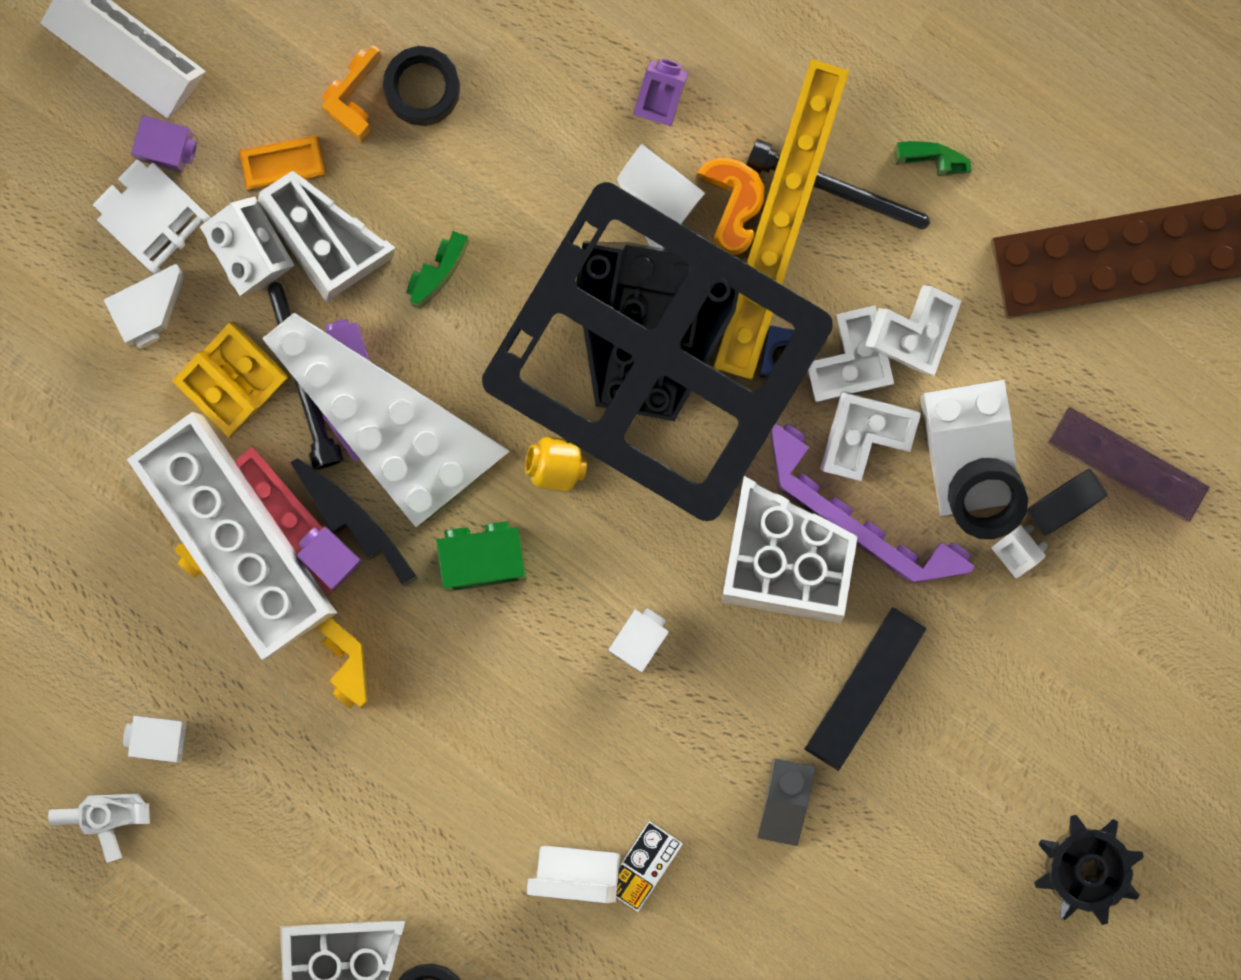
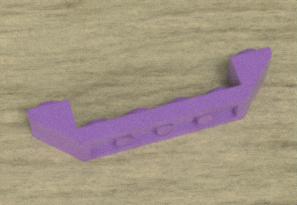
[770,424,975,584]

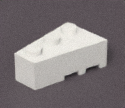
[258,171,396,302]

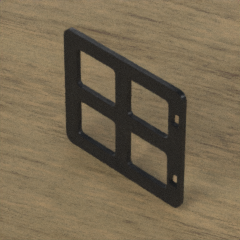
[482,182,833,521]

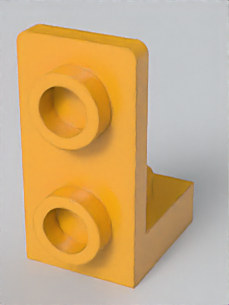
[322,45,382,143]

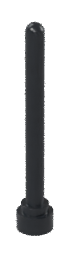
[746,138,930,230]
[267,282,344,470]

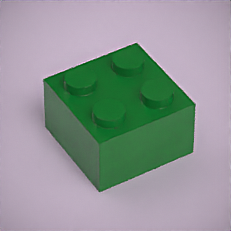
[436,521,527,591]

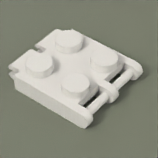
[93,159,211,274]

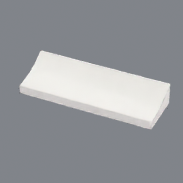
[127,412,338,660]

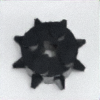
[1034,814,1144,925]

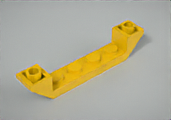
[173,544,368,709]

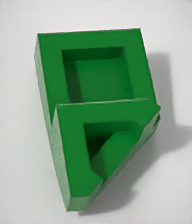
[894,141,972,176]

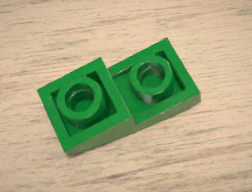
[406,231,469,309]

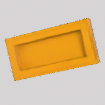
[239,135,326,192]

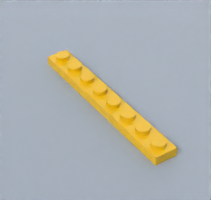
[714,59,849,380]

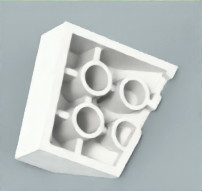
[721,476,858,624]
[280,921,405,980]

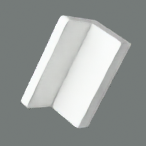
[527,846,620,903]

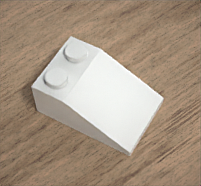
[920,380,1017,516]

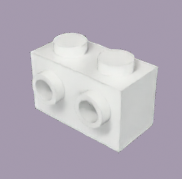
[200,196,295,296]

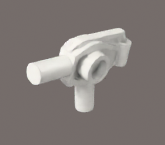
[48,793,150,863]

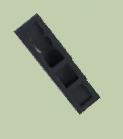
[290,458,418,586]
[804,607,927,771]

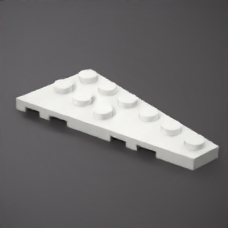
[263,313,510,527]

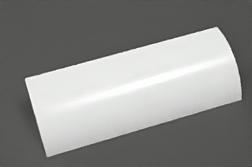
[40,0,206,119]

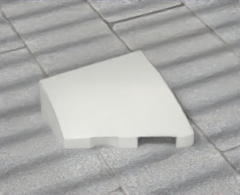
[617,144,705,249]

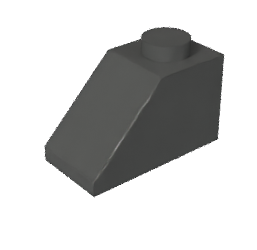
[757,758,815,846]

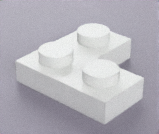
[865,285,961,376]
[807,305,894,403]
[820,392,921,481]

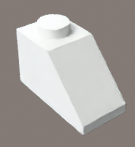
[104,264,185,349]

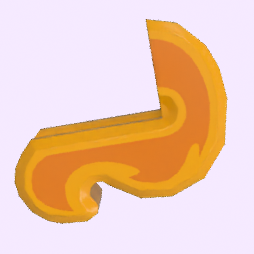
[696,158,765,258]

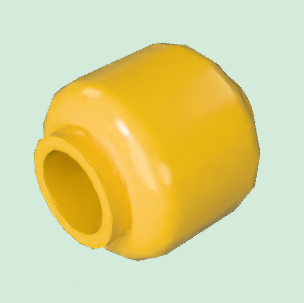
[525,436,587,492]

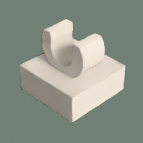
[991,525,1048,579]

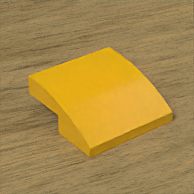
[172,321,291,438]

